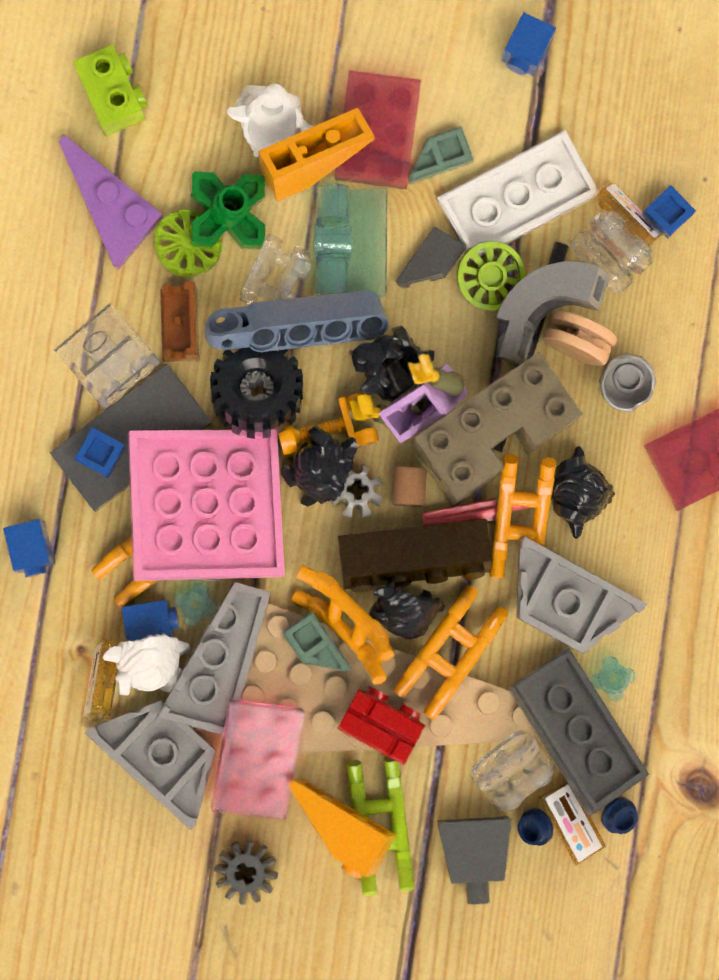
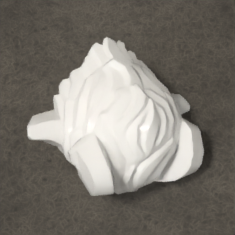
[227,83,313,157]
[103,633,191,696]

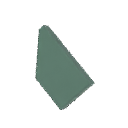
[409,126,474,185]
[282,611,351,671]

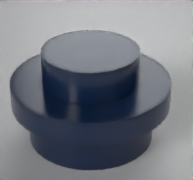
[601,797,638,834]
[517,808,554,846]

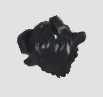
[352,325,434,403]
[281,425,358,507]
[551,446,615,539]
[368,581,445,640]

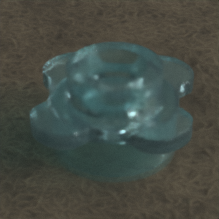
[174,583,217,626]
[591,656,635,701]

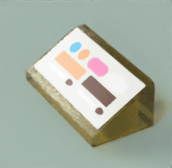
[595,183,663,251]
[83,640,118,722]
[538,782,606,866]

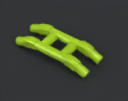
[346,756,415,896]

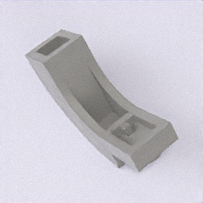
[496,261,610,366]

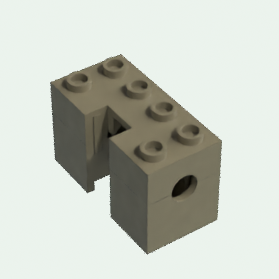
[411,352,582,506]

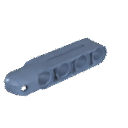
[205,291,389,352]

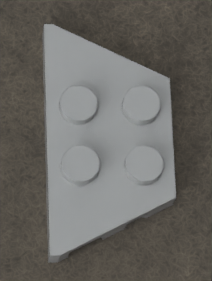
[516,536,647,654]
[85,700,216,830]

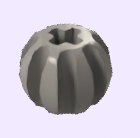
[331,464,384,518]

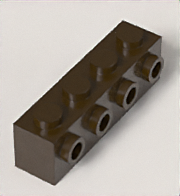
[338,519,493,593]

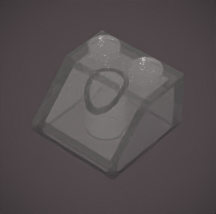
[54,303,161,410]

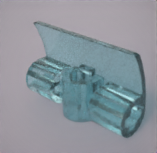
[313,183,387,297]

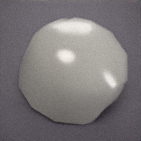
[599,353,656,412]

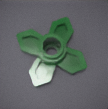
[190,172,265,250]

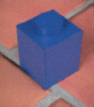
[502,12,556,76]
[3,519,55,578]
[121,600,180,642]

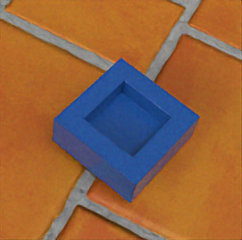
[643,185,696,238]
[74,427,126,478]

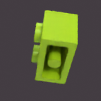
[73,44,148,137]

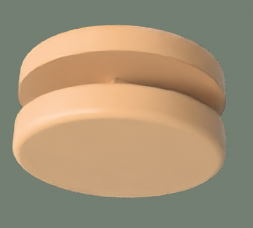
[543,310,617,367]

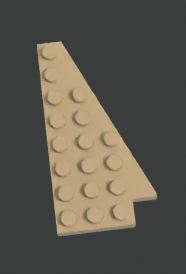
[237,603,537,756]

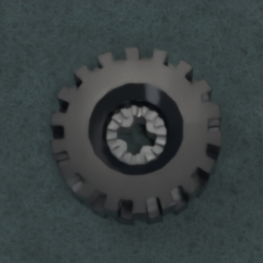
[210,347,303,439]

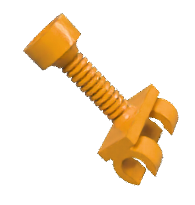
[278,392,379,456]

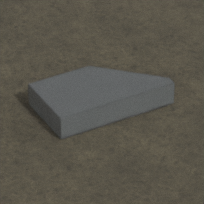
[396,227,466,289]

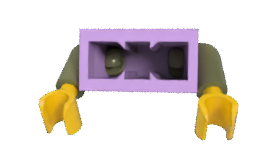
[350,354,468,443]

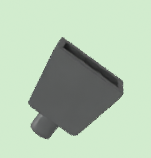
[437,816,511,904]

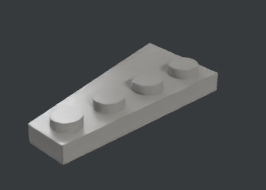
[157,582,270,737]

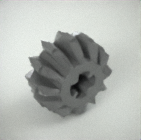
[214,839,278,905]

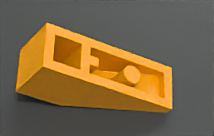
[258,108,374,202]
[288,778,396,878]

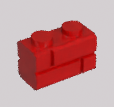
[337,686,426,765]

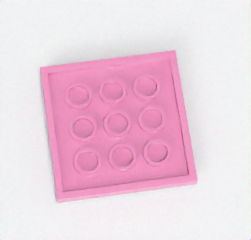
[128,429,285,581]

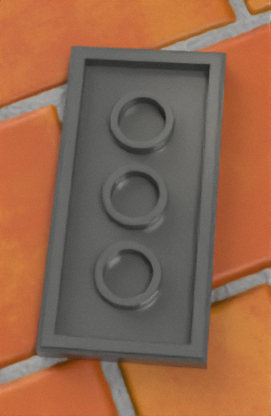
[50,364,212,512]
[508,648,649,815]

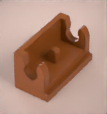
[160,282,199,362]

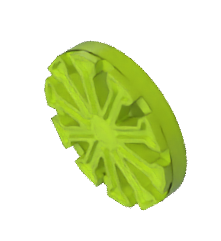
[153,209,222,277]
[456,241,526,310]

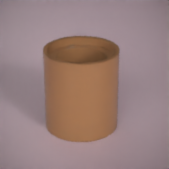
[392,467,427,507]

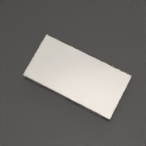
[437,130,600,263]

